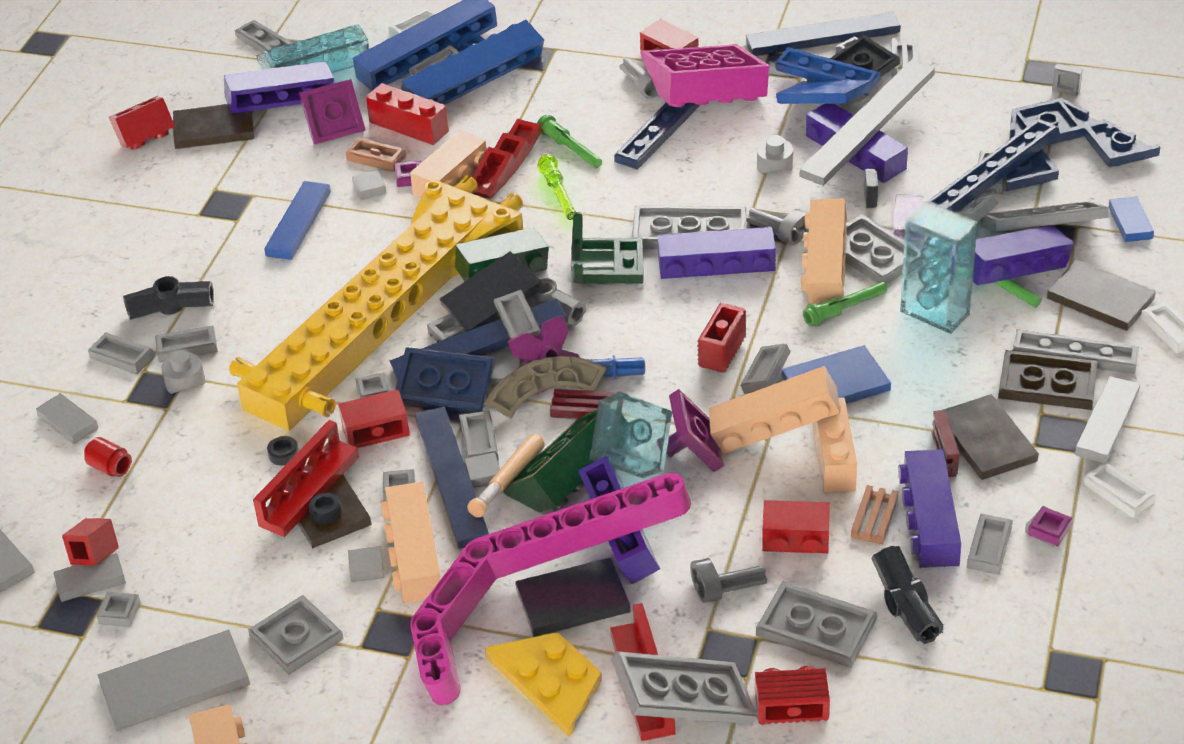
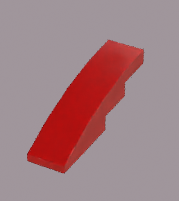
[472,118,543,199]

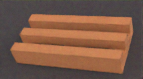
[346,138,406,172]
[851,485,899,545]

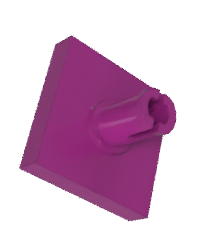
[299,79,365,144]
[660,389,724,472]

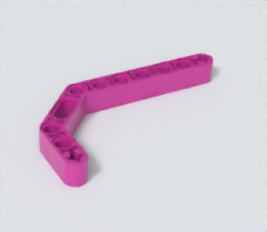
[410,473,691,705]

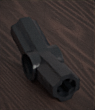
[122,276,214,320]
[871,545,944,644]

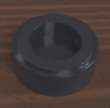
[267,436,299,466]
[309,493,342,524]

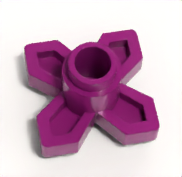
[508,316,580,395]

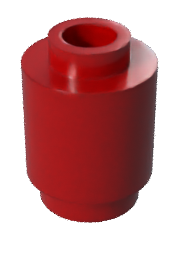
[84,437,132,477]

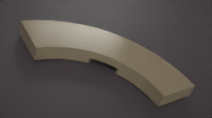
[483,356,607,418]

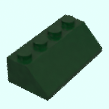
[503,403,634,513]

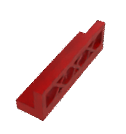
[253,420,359,538]
[610,603,676,741]

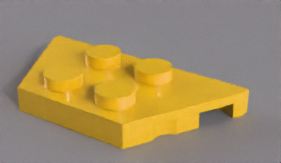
[485,632,602,736]

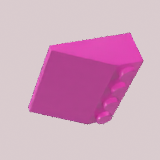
[641,44,769,107]

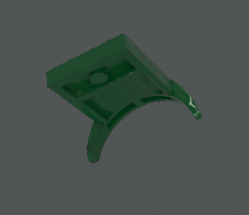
[571,212,644,284]

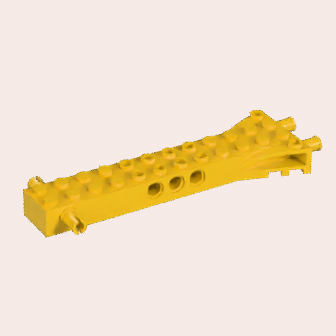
[229,175,523,431]

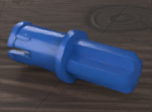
[587,355,646,379]

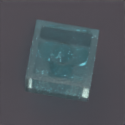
[590,391,673,478]

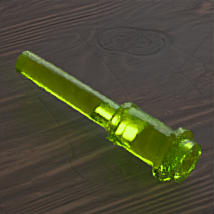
[537,154,576,220]

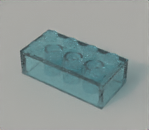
[900,201,978,334]

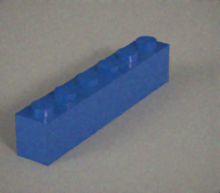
[353,0,498,91]
[401,19,545,105]

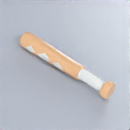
[467,434,545,517]

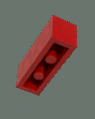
[366,83,449,145]

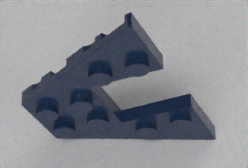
[1006,98,1161,191]

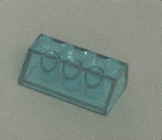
[256,24,369,73]

